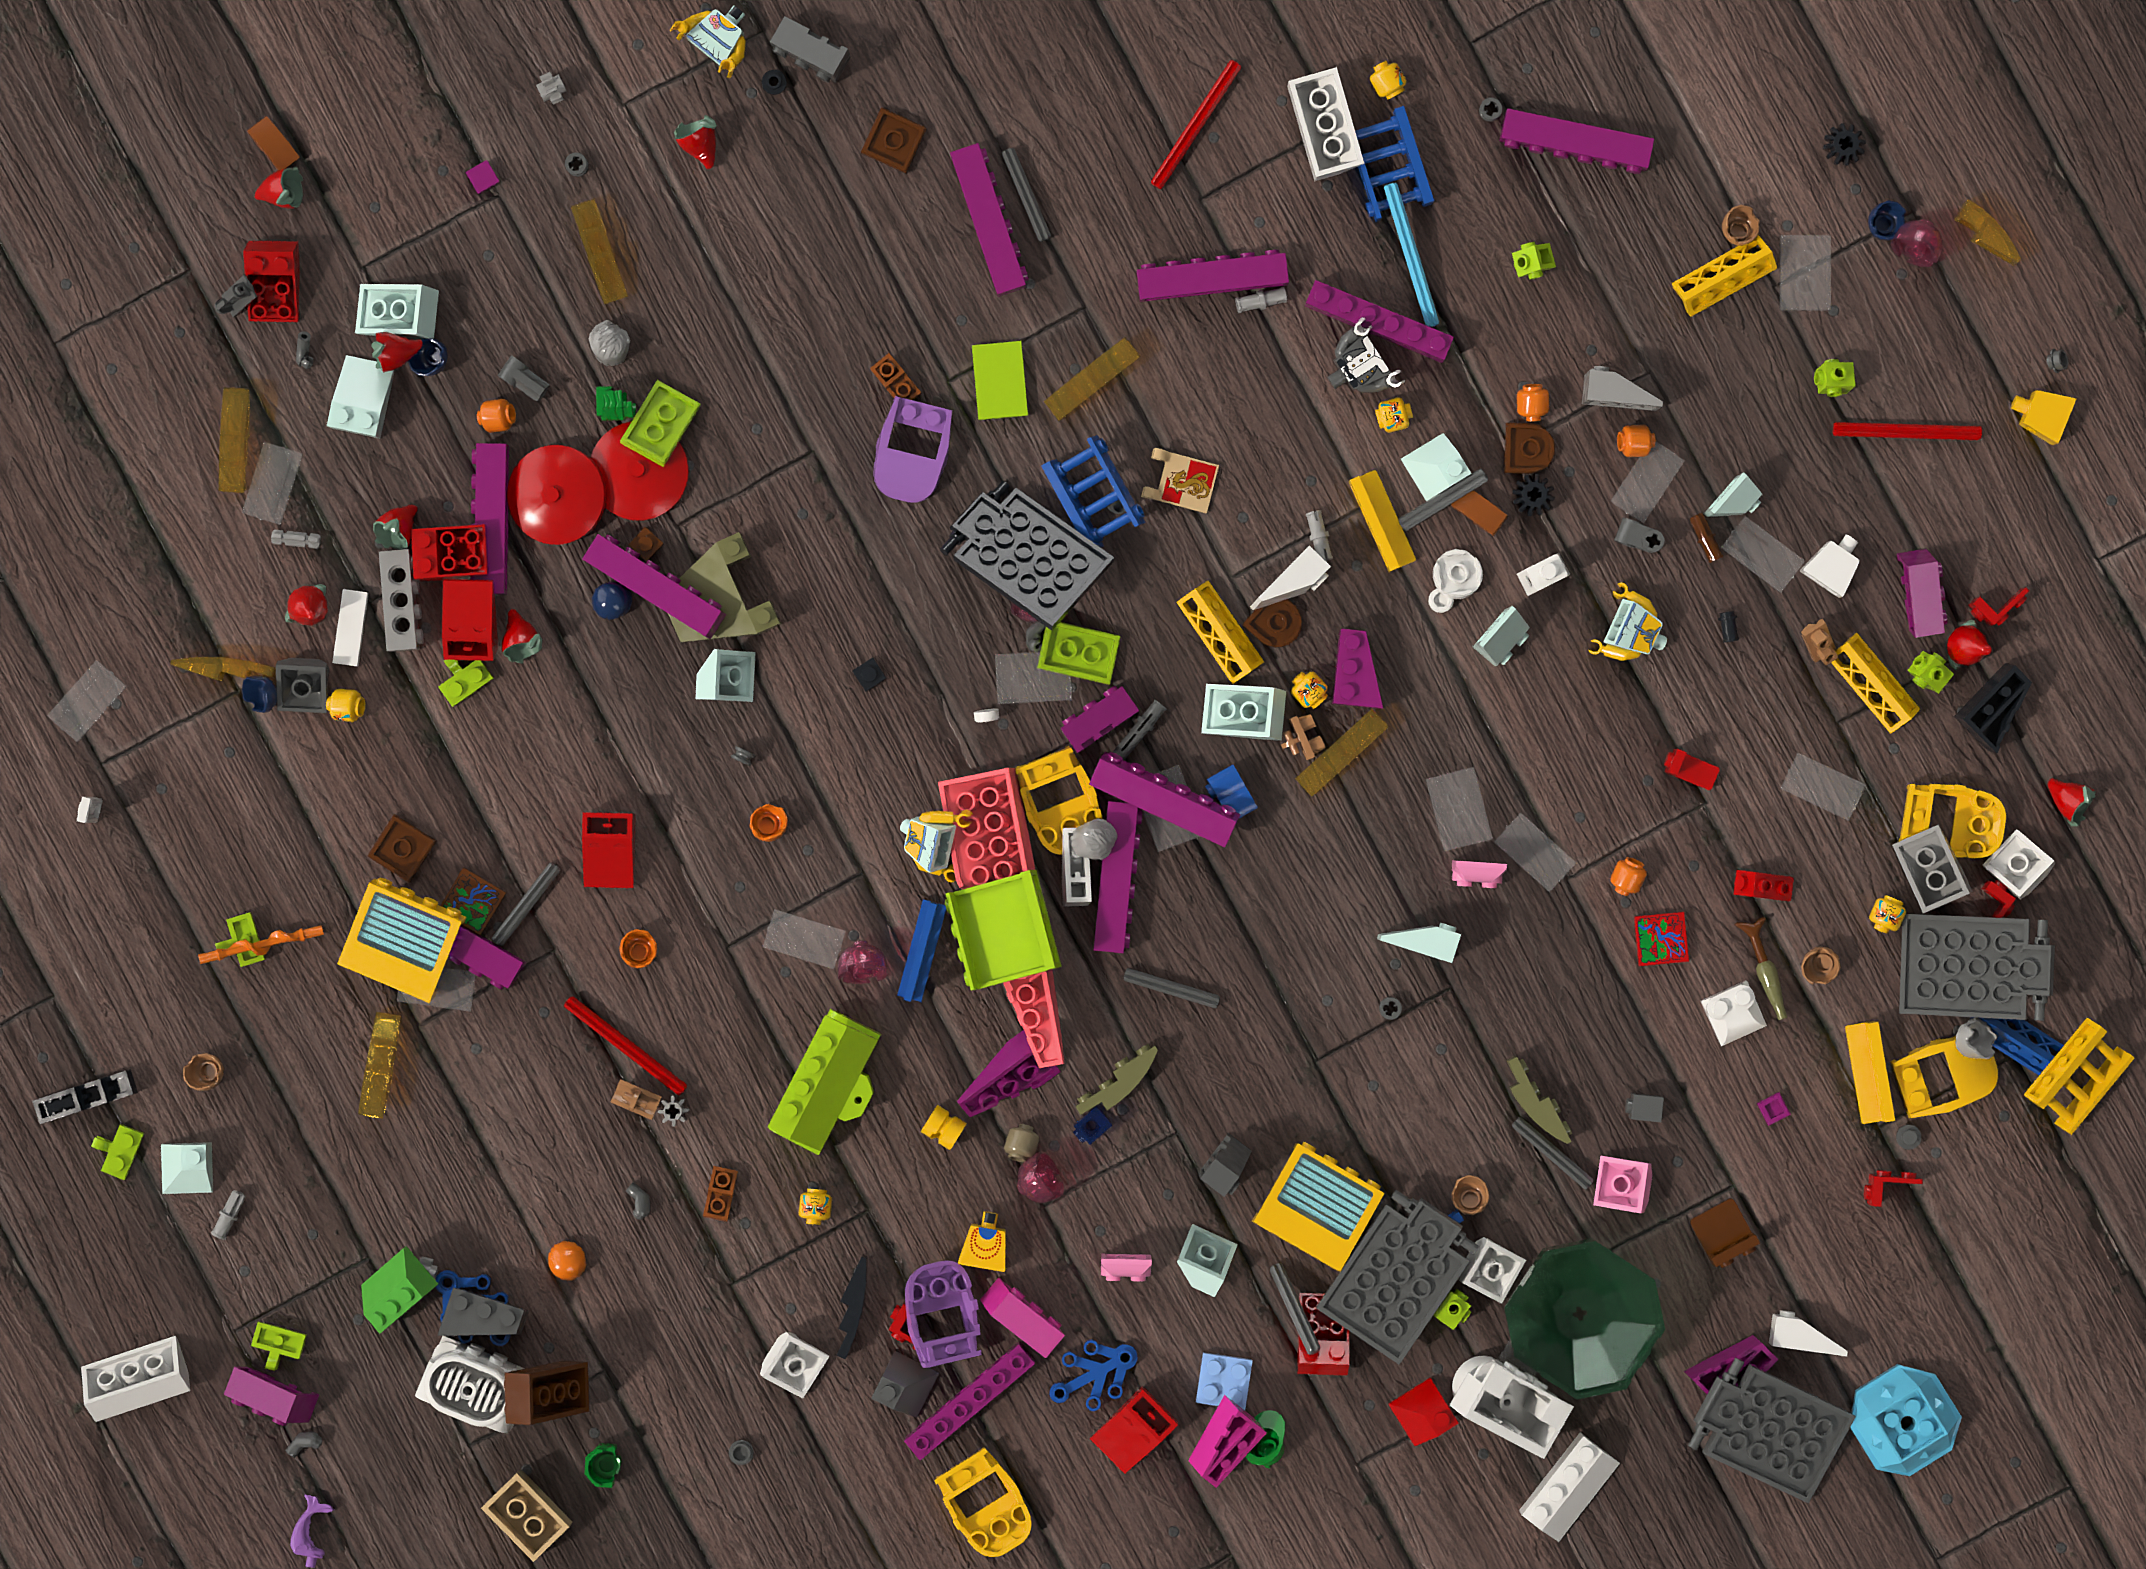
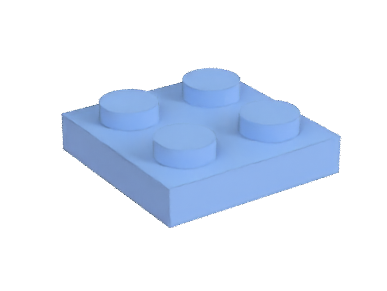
[1196,1352,1252,1410]

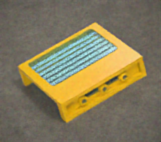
[337,878,467,1003]
[1252,1142,1385,1272]

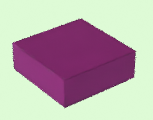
[465,160,500,195]
[1756,1092,1791,1126]

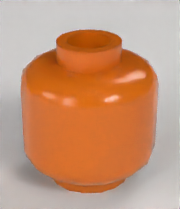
[1517,384,1549,421]
[477,399,516,433]
[1617,425,1656,457]
[1610,857,1647,896]

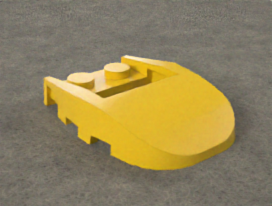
[1015,746,1102,855]
[1899,784,2006,858]
[1890,1036,1998,1118]
[934,1447,1031,1557]

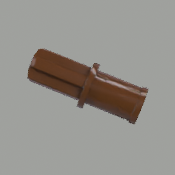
[1690,513,1723,563]

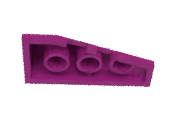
[957,1030,1061,1117]

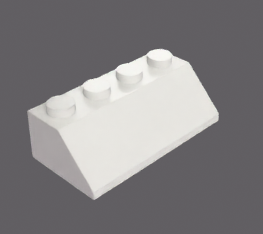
[1287,67,1364,181]
[81,1336,190,1422]
[1519,1432,1620,1542]

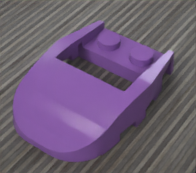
[873,396,953,503]
[905,1261,982,1368]

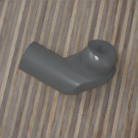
[1026,620,1046,652]
[626,1182,650,1220]
[285,1431,323,1458]

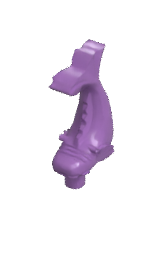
[290,1494,335,1568]

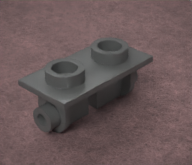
[215,274,257,317]

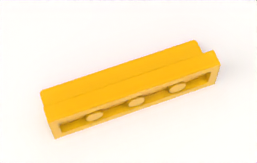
[1349,470,1416,572]
[1845,1021,1895,1124]

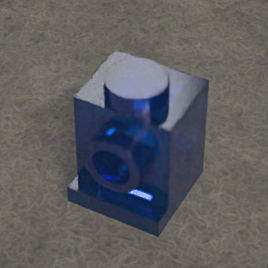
[1073,1105,1113,1145]

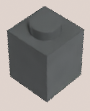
[1625,1093,1664,1122]

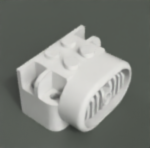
[415,1336,525,1433]
[1450,1356,1574,1459]

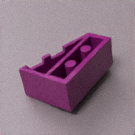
[1332,629,1383,709]
[1060,686,1139,753]
[1684,1335,1778,1394]

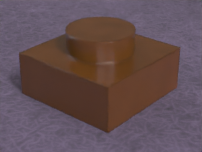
[629,527,664,561]

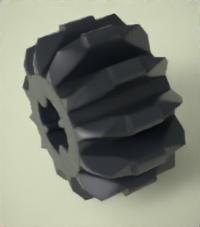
[1822,123,1866,166]
[1512,474,1555,517]

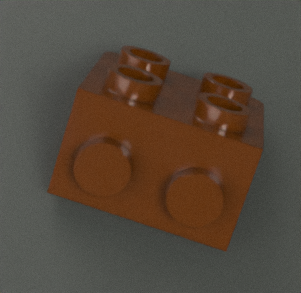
[1690,1198,1760,1268]

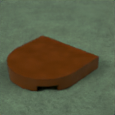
[1504,423,1555,474]
[1242,599,1302,648]

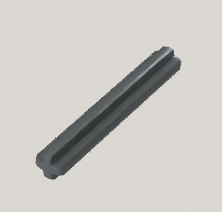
[1002,148,1051,242]
[1398,469,1488,531]
[492,862,561,946]
[1123,968,1220,1008]
[1512,1117,1594,1189]
[1270,1263,1320,1355]

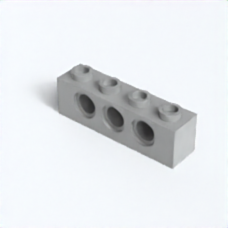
[379,549,424,652]

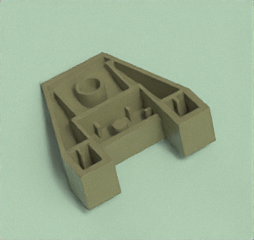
[668,532,782,642]

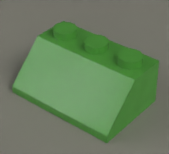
[361,1246,438,1334]

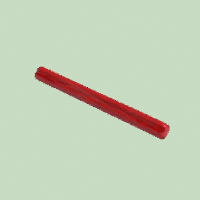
[1151,60,1241,189]
[1833,422,1982,440]
[564,996,687,1095]

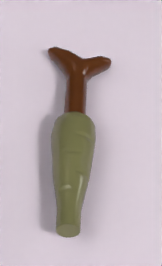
[1735,917,1787,1020]

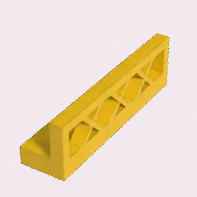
[1672,235,1777,317]
[1177,580,1264,684]
[1831,633,1920,734]

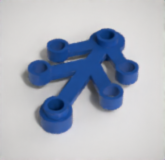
[435,1270,511,1346]
[1050,1339,1137,1411]

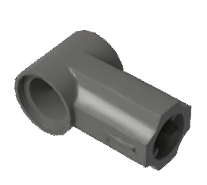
[497,355,550,402]

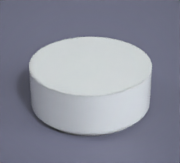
[1428,589,1454,613]
[974,709,999,722]

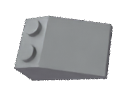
[1582,366,1663,411]
[1892,825,1973,913]

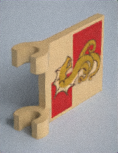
[1141,448,1219,513]

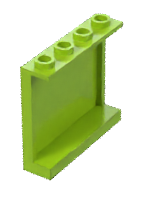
[945,870,1062,991]

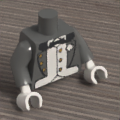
[1327,317,1405,393]

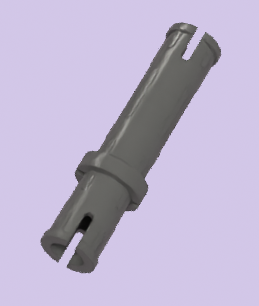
[1113,700,1167,761]

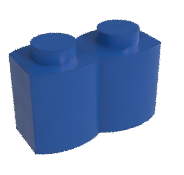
[1205,764,1258,818]

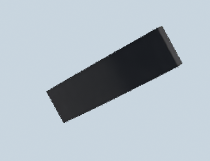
[32,1069,138,1124]
[837,1254,867,1360]

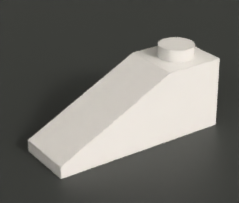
[1062,828,1092,906]
[1769,1310,1848,1356]

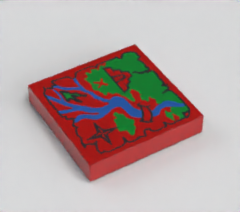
[1634,912,1689,966]

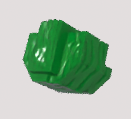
[596,386,636,421]
[584,1443,622,1488]

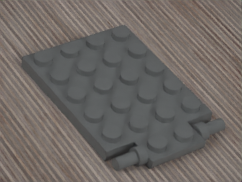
[1899,914,2055,1021]
[1316,1190,1479,1365]
[1688,1357,1856,1503]

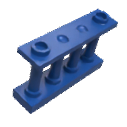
[1355,106,1434,222]
[1041,435,1146,548]

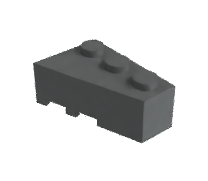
[770,16,851,83]
[1198,1133,1252,1197]
[437,1288,529,1336]

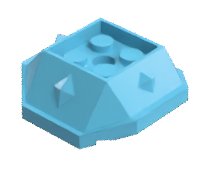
[1850,1364,1962,1476]

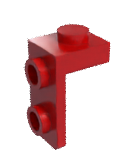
[1968,587,2030,626]
[1664,749,1720,790]
[1734,870,1794,901]
[1981,880,2016,918]
[1864,1170,1923,1207]
[889,1301,925,1350]

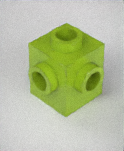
[1512,242,1556,280]
[1814,359,1855,397]
[1907,651,1954,694]
[1433,1289,1471,1330]

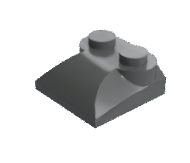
[276,658,330,713]

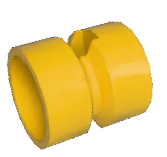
[921,1104,967,1150]

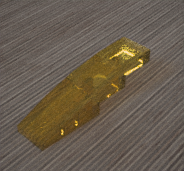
[571,198,628,304]
[1044,337,1140,421]
[219,387,249,493]
[170,657,276,681]
[1295,709,1389,797]
[358,1012,402,1119]

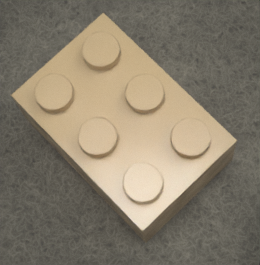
[481,1469,573,1562]

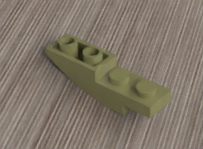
[1075,1044,1158,1115]
[1506,1056,1572,1144]

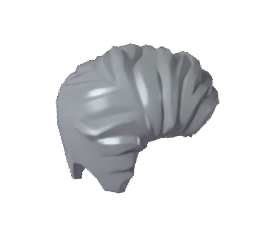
[589,320,630,366]
[1071,818,1118,860]
[1955,1017,1997,1059]

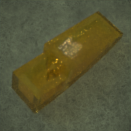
[1954,199,2021,266]

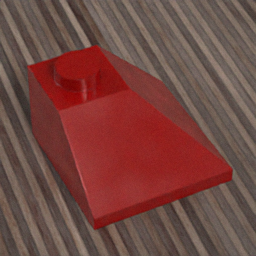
[1388,1377,1459,1446]

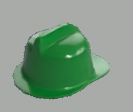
[1246,1410,1285,1468]

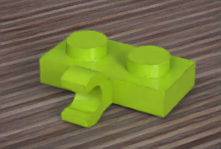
[438,660,494,707]
[215,912,266,967]
[91,1124,145,1180]
[251,1321,307,1371]

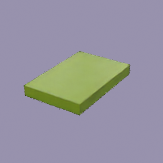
[972,341,1028,420]
[620,380,701,467]
[1037,622,1120,685]

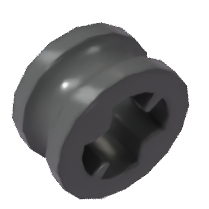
[1479,98,1502,122]
[565,153,589,177]
[731,746,756,766]
[1379,997,1402,1020]

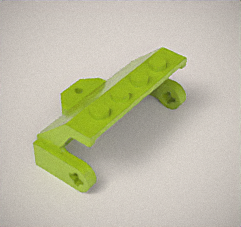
[768,1009,881,1155]

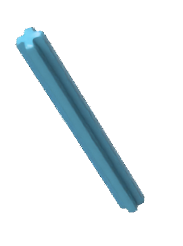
[1384,183,1439,327]

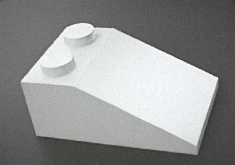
[1250,546,1331,610]

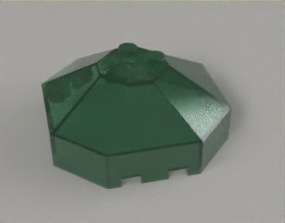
[1504,1238,1665,1399]

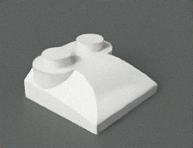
[1983,829,2055,900]
[1701,980,1767,1046]
[1459,1237,1526,1303]
[760,1332,829,1398]

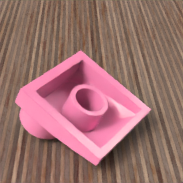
[1452,860,1507,888]
[1594,1156,1652,1213]
[1101,1254,1152,1281]

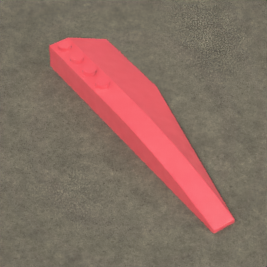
[938,768,1065,1068]

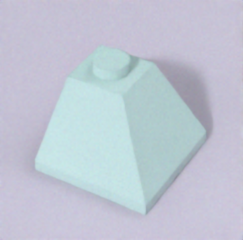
[1401,433,1471,501]
[1704,472,1762,517]
[696,649,755,702]
[161,1142,213,1194]
[1177,1224,1238,1297]

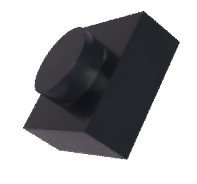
[852,657,887,692]

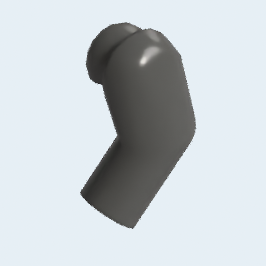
[296,331,314,369]

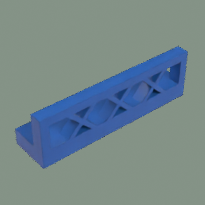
[1972,1017,2064,1075]

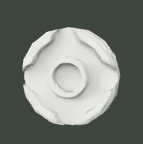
[1433,549,1483,599]

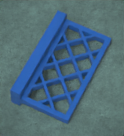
[897,899,946,1002]

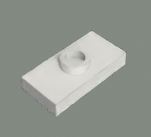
[77,797,103,823]

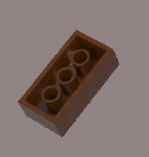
[504,1361,589,1425]

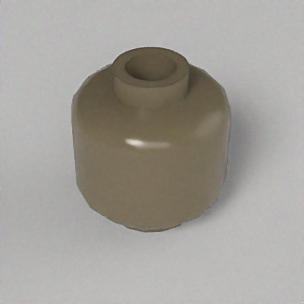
[1004,1124,1040,1163]

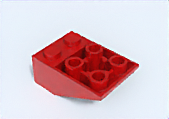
[243,241,300,322]
[411,524,488,582]
[442,579,498,661]
[582,812,636,888]
[1297,1293,1349,1375]
[1090,1386,1178,1474]

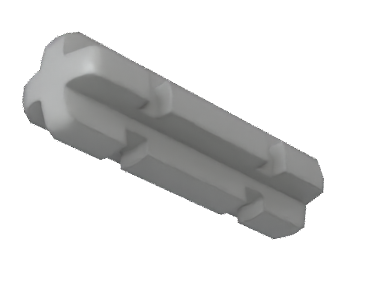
[271,530,321,549]

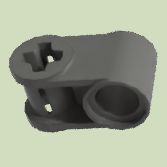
[1614,517,1665,553]

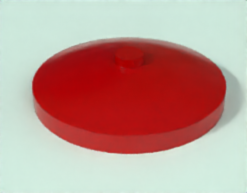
[591,421,689,521]
[507,445,607,545]

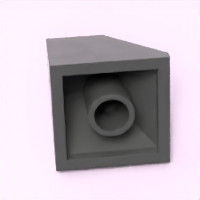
[871,1350,939,1418]

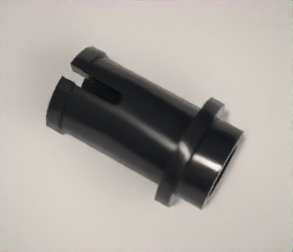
[1718,611,1739,643]

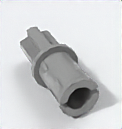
[211,1190,246,1240]

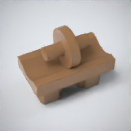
[1801,619,1838,665]
[1281,714,1325,760]
[611,1079,662,1120]

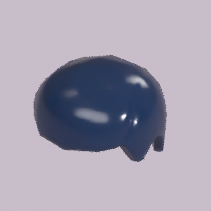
[1868,200,1906,241]
[408,338,448,376]
[591,581,632,620]
[242,675,277,713]

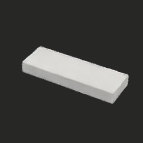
[332,589,369,667]

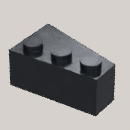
[1954,663,2032,753]

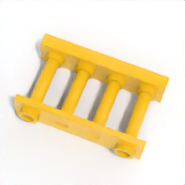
[2024,1018,2134,1135]

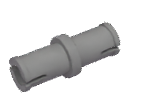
[1235,287,1287,313]
[1306,510,1333,561]

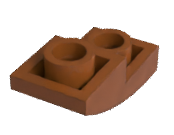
[247,116,300,170]
[870,353,922,400]
[1451,490,1508,537]
[703,1166,738,1222]

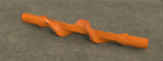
[198,925,324,964]

